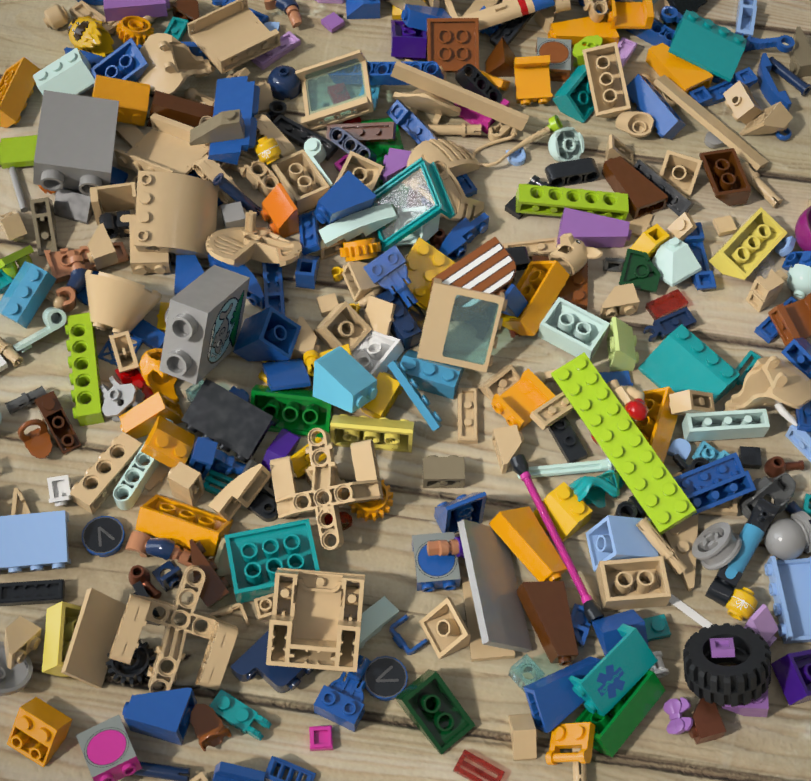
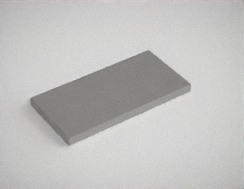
[457,519,532,653]

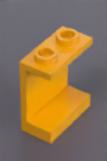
[607,0,654,29]
[514,55,553,105]
[491,368,556,431]

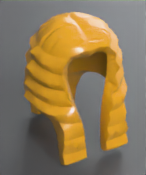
[139,348,179,403]

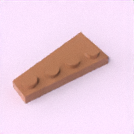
[44,242,129,284]

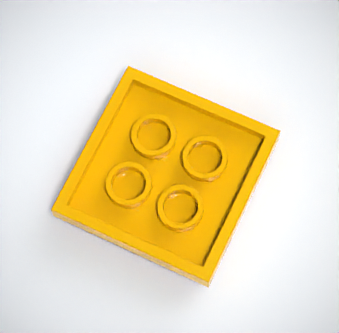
[393,237,455,311]

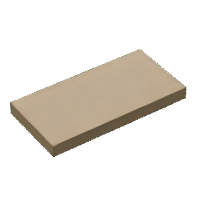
[461,577,515,662]
[61,588,126,689]

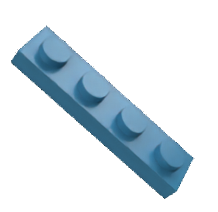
[387,360,442,431]

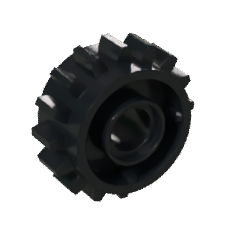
[106,638,155,687]

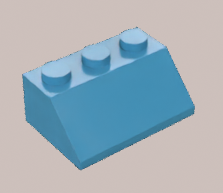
[0,261,57,328]
[401,350,464,399]

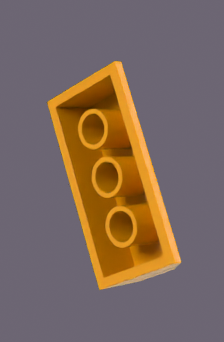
[0,57,41,128]
[500,260,570,336]
[634,387,678,464]
[135,494,234,556]

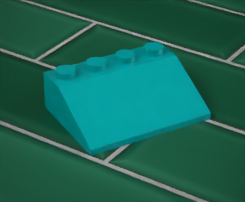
[668,9,747,82]
[638,324,741,404]
[224,519,320,603]

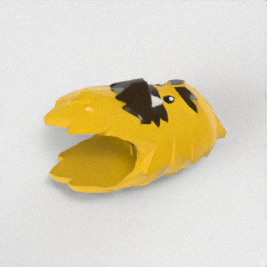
[67,16,114,57]

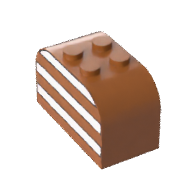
[430,237,516,321]

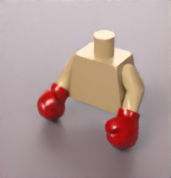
[591,379,649,445]

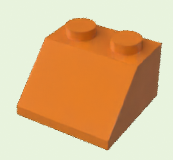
[261,183,299,238]

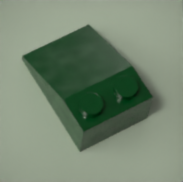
[394,669,476,755]

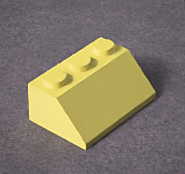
[42,601,81,677]

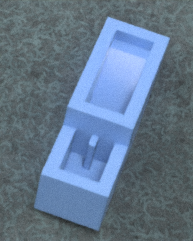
[736,0,757,37]

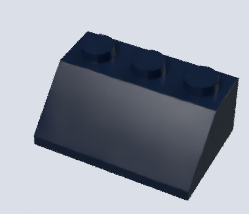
[375,289,426,351]

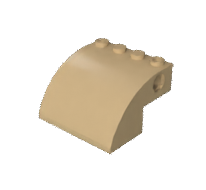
[134,171,219,260]
[266,567,365,672]

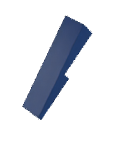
[262,262,285,316]

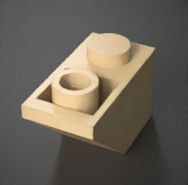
[599,283,640,319]
[4,616,42,670]

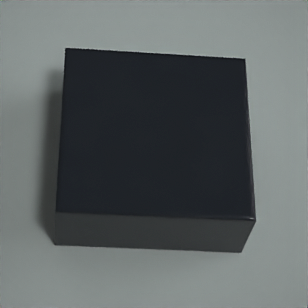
[738,446,762,469]

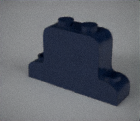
[230,630,314,693]

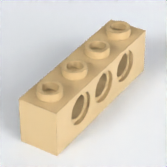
[70,432,143,514]

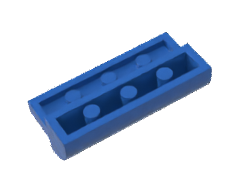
[673,452,756,516]

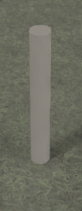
[9,166,28,212]

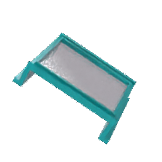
[373,157,456,252]

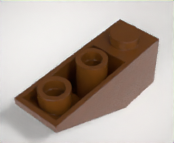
[34,391,82,454]
[189,539,231,608]

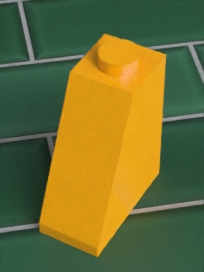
[119,392,184,439]

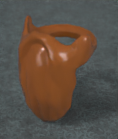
[18,419,53,459]
[190,704,232,751]

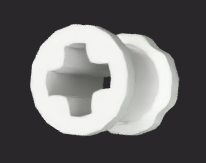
[650,651,670,679]

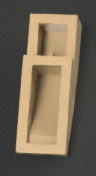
[208,464,271,521]

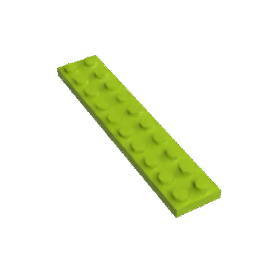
[550,352,697,535]

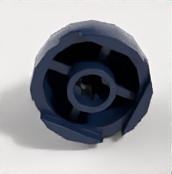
[267,65,302,101]

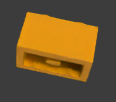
[7,697,73,767]

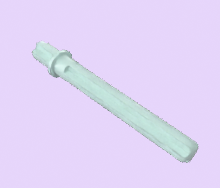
[517,457,616,479]

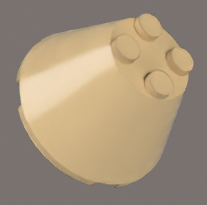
[85,270,162,334]

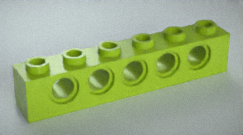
[516,184,629,221]
[65,313,105,426]

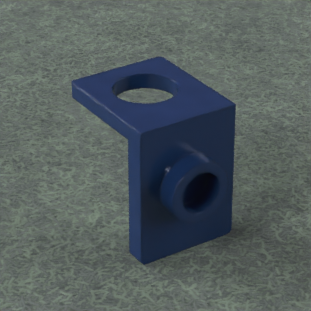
[152,560,183,592]

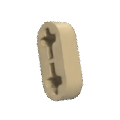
[488,121,513,141]

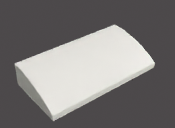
[352,330,404,377]

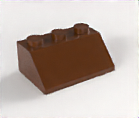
[699,148,751,206]

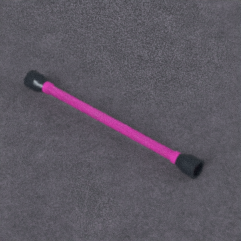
[509,454,604,624]

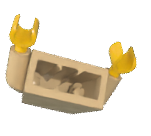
[331,260,384,314]

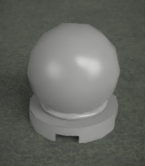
[764,511,811,560]

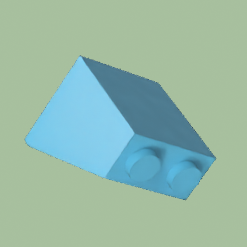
[313,346,378,413]

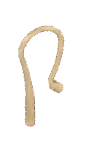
[472,126,550,167]

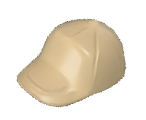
[615,111,654,138]

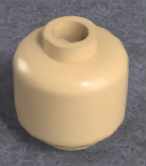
[43,4,70,30]

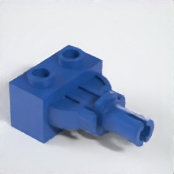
[363,245,418,308]
[186,437,246,480]
[314,655,371,732]

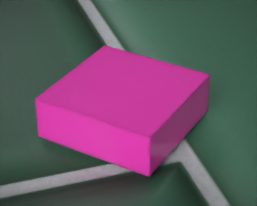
[309,725,333,751]

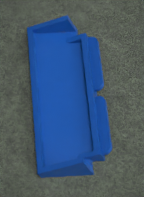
[208,76,260,165]

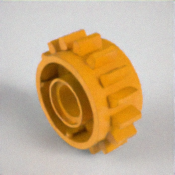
[116,16,154,46]
[339,238,381,262]
[348,480,393,521]

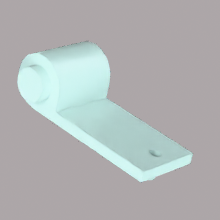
[304,138,333,188]
[13,307,67,353]

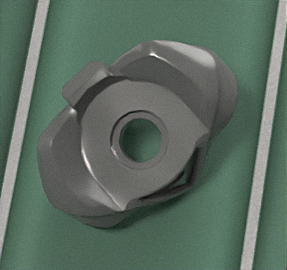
[739,473,796,519]

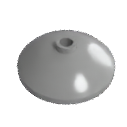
[0,641,33,696]

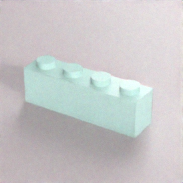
[682,409,770,442]

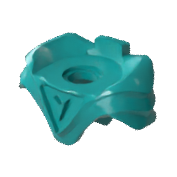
[569,469,624,508]

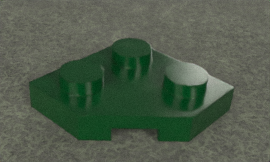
[619,249,661,294]

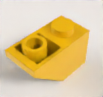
[630,224,670,259]

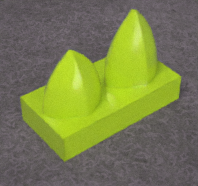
[0,245,34,278]

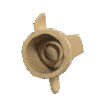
[549,233,603,276]

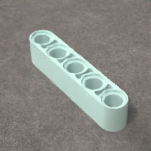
[113,418,173,510]

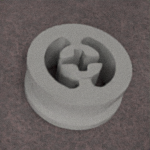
[692,522,742,570]

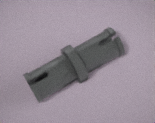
[5,386,47,415]

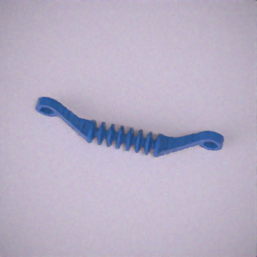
[660,6,795,53]

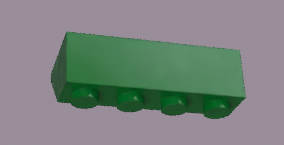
[250,384,334,438]
[574,670,666,757]

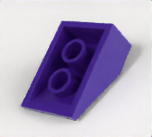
[391,20,427,60]
[771,649,811,706]

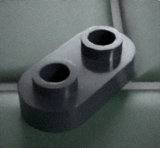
[247,491,278,522]

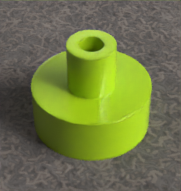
[545,115,563,132]

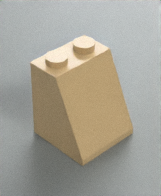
[129,215,172,275]

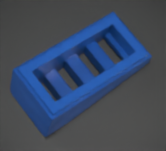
[264,756,316,781]

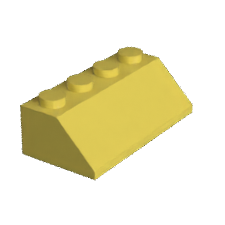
[709,207,788,280]
[330,414,414,453]

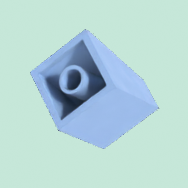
[585,515,659,572]

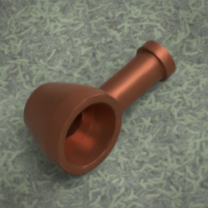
[429,229,446,251]
[764,456,804,478]
[128,565,162,599]

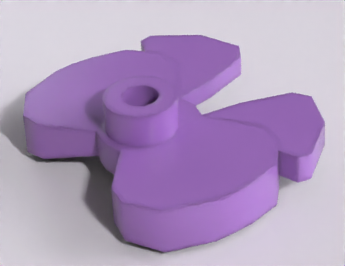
[663,697,693,735]

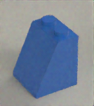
[315,170,377,225]
[233,306,301,362]
[122,688,197,746]

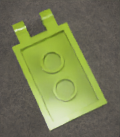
[0,135,38,169]

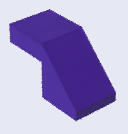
[261,428,301,471]

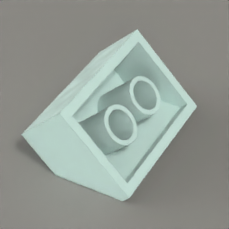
[33,48,95,95]
[537,297,610,360]

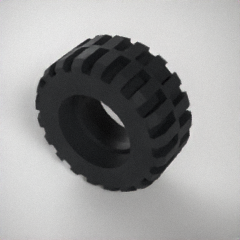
[683,623,771,707]

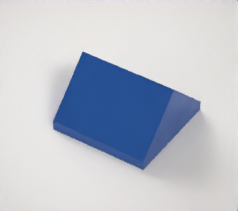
[592,609,649,656]

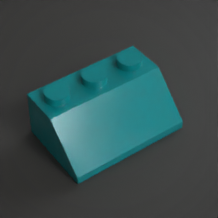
[552,65,594,123]

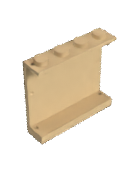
[187,0,281,74]
[114,113,210,175]

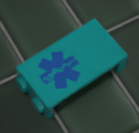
[568,624,658,717]

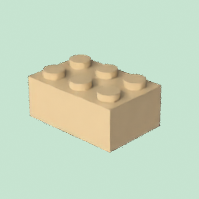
[271,149,330,215]
[596,556,671,611]

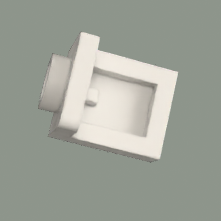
[47,475,72,506]

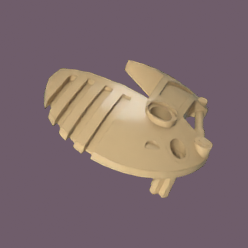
[402,139,484,221]
[206,210,302,267]

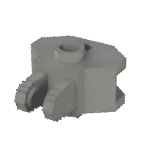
[100,376,145,422]

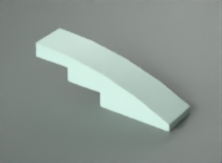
[318,203,398,247]
[359,596,399,650]

